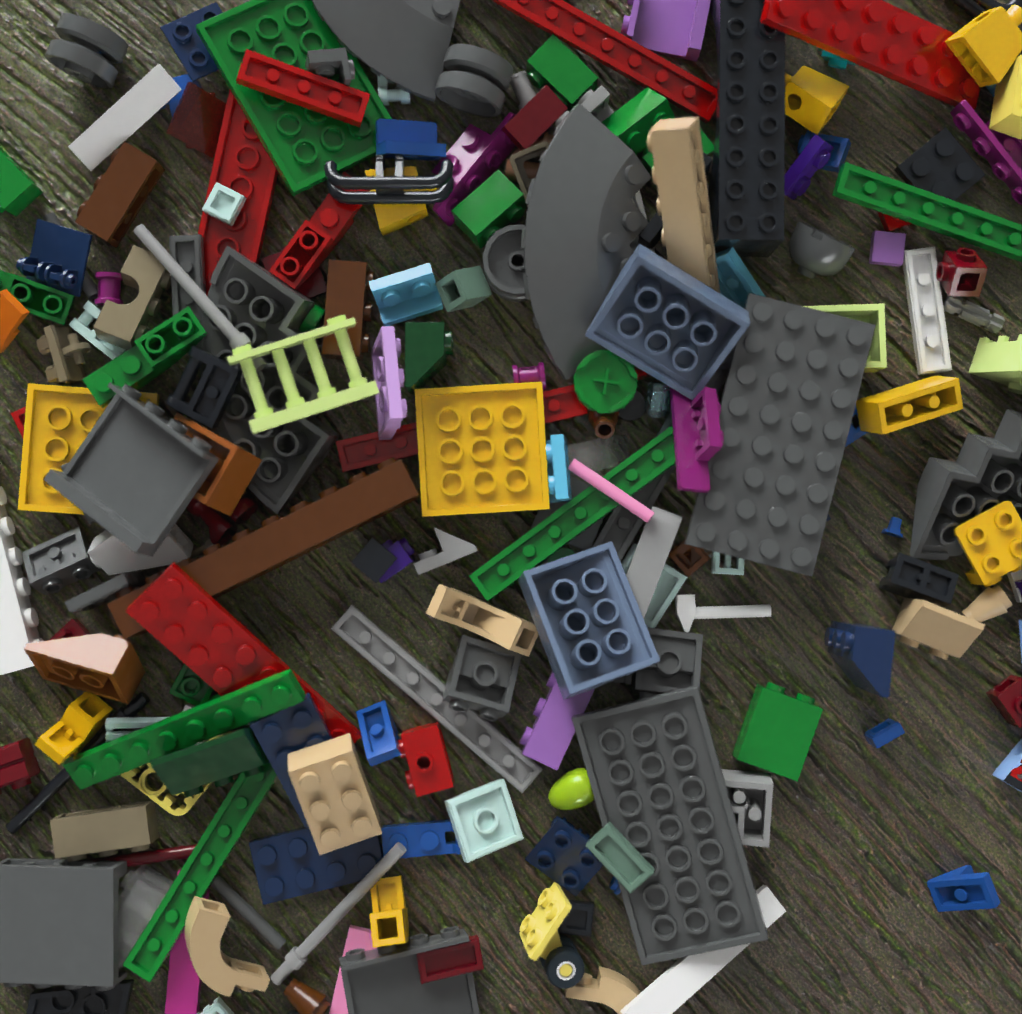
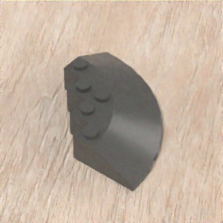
[312,0,460,102]
[521,103,651,380]
[197,246,340,514]
[910,409,1022,560]

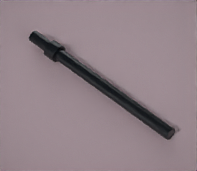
[6,692,150,834]

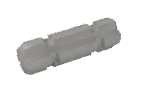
[943,296,1005,333]

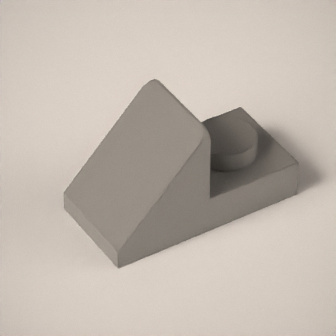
[413,527,478,575]

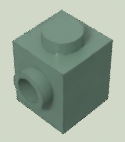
[435,266,492,312]

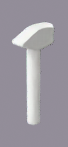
[675,594,772,633]

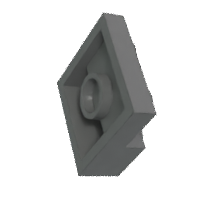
[632,628,703,699]
[442,635,522,721]

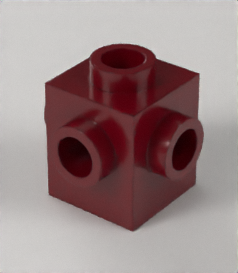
[936,248,988,297]

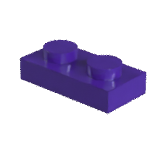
[784,134,834,200]

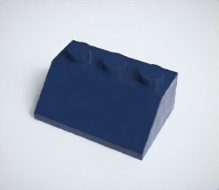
[824,621,896,698]

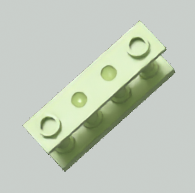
[227,314,379,434]

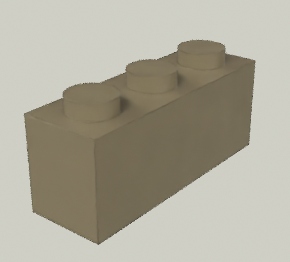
[50,800,159,862]

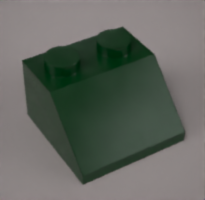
[405,322,453,394]

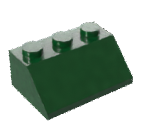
[150,727,270,798]

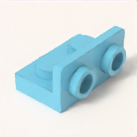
[369,262,443,326]
[546,434,572,504]

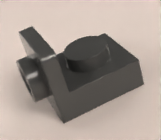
[305,48,355,86]

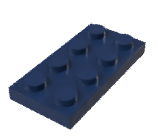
[250,693,333,829]
[249,827,388,905]

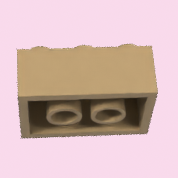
[287,733,382,855]

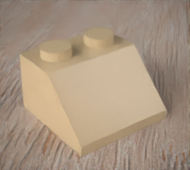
[892,598,985,660]

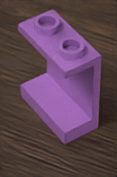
[621,0,711,62]

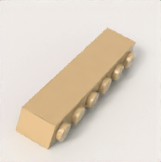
[647,117,720,293]

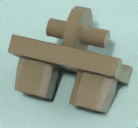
[36,325,91,383]

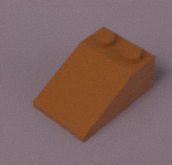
[174,412,262,516]
[24,633,145,704]

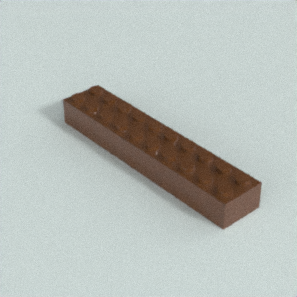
[107,457,421,639]

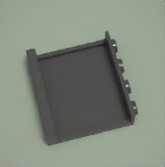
[43,382,219,557]
[0,858,127,991]
[339,926,480,1014]

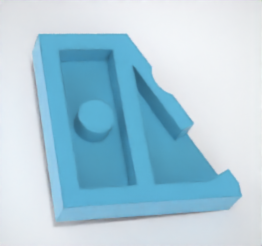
[715,246,766,308]

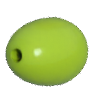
[548,768,595,810]

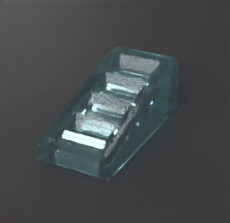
[645,381,671,418]

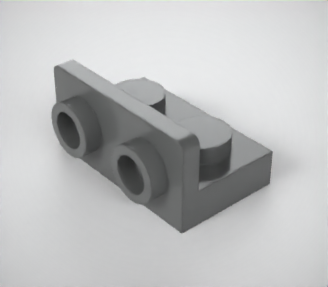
[22,526,101,595]

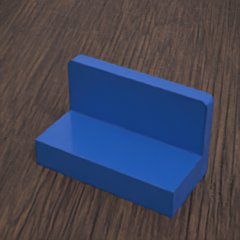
[375,118,446,161]

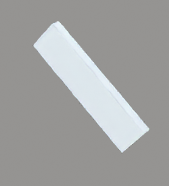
[68,64,182,171]
[903,247,952,375]

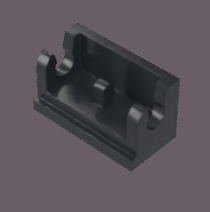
[879,552,959,607]

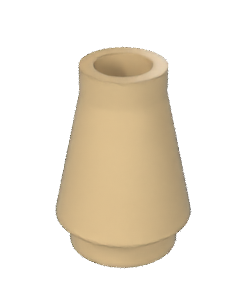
[961,584,1013,623]

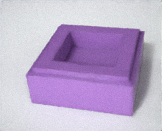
[869,230,906,267]

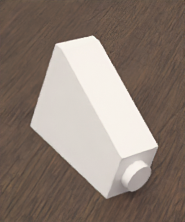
[87,524,194,576]

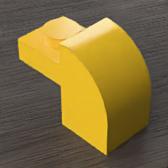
[35,692,113,765]
[369,875,409,948]

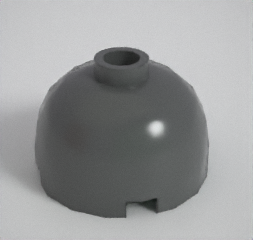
[789,221,855,279]

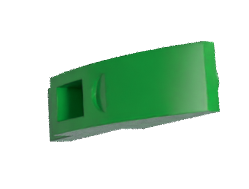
[0,270,75,326]
[82,306,207,408]

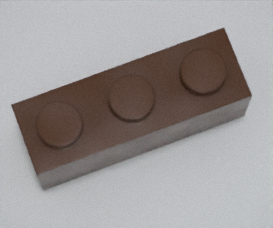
[75,141,165,249]
[322,259,375,361]

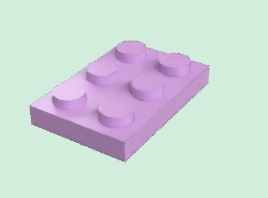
[371,326,407,440]

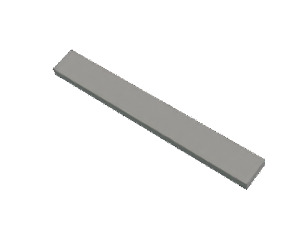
[331,604,543,793]

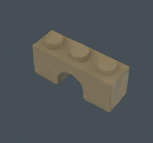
[93,245,171,350]

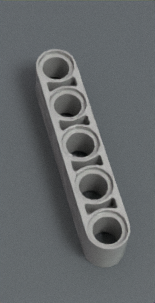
[626,505,682,619]

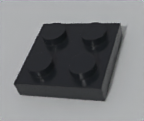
[894,127,985,200]

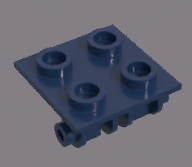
[160,2,223,82]
[16,219,93,297]
[525,816,603,896]

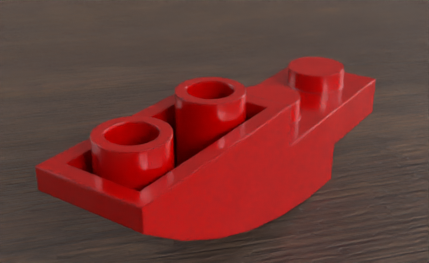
[269,172,370,291]

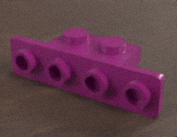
[950,99,1022,205]
[431,112,516,226]
[669,387,724,493]

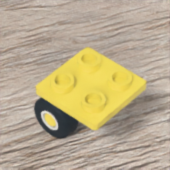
[519,882,585,989]

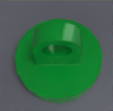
[573,350,637,414]

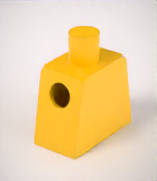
[945,5,1022,87]
[785,66,849,135]
[365,166,439,236]

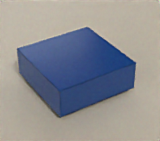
[863,718,905,749]

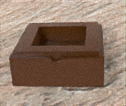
[668,537,713,577]

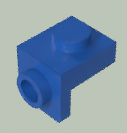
[797,129,851,173]

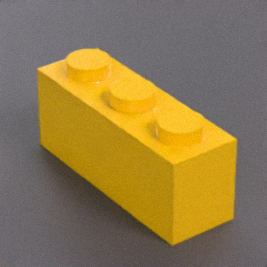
[856,375,963,435]

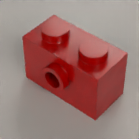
[398,721,455,797]

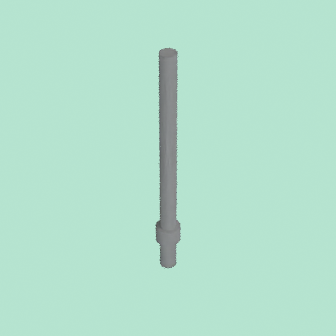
[133,224,267,372]
[270,842,407,985]

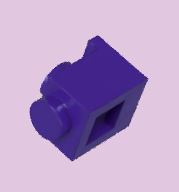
[379,537,415,583]

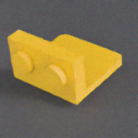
[954,501,1022,587]

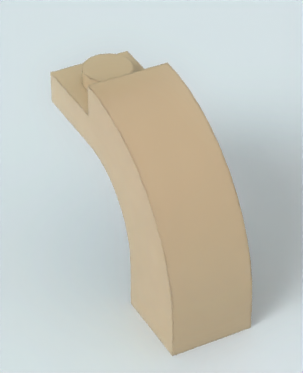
[426,584,539,657]
[185,896,270,997]
[564,966,641,1014]

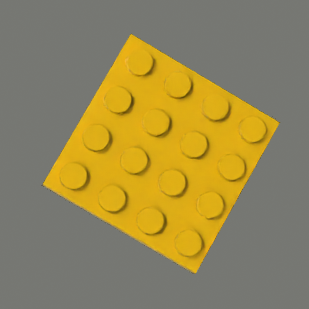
[415,382,550,517]
[18,383,159,515]

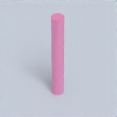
[568,459,655,523]

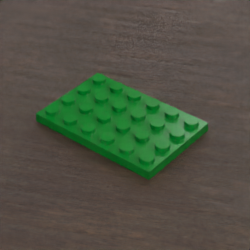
[196,0,392,196]

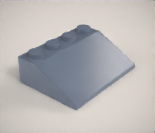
[585,244,750,400]
[518,541,660,700]

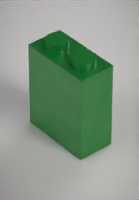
[732,682,823,782]

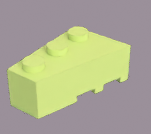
[968,334,1022,394]

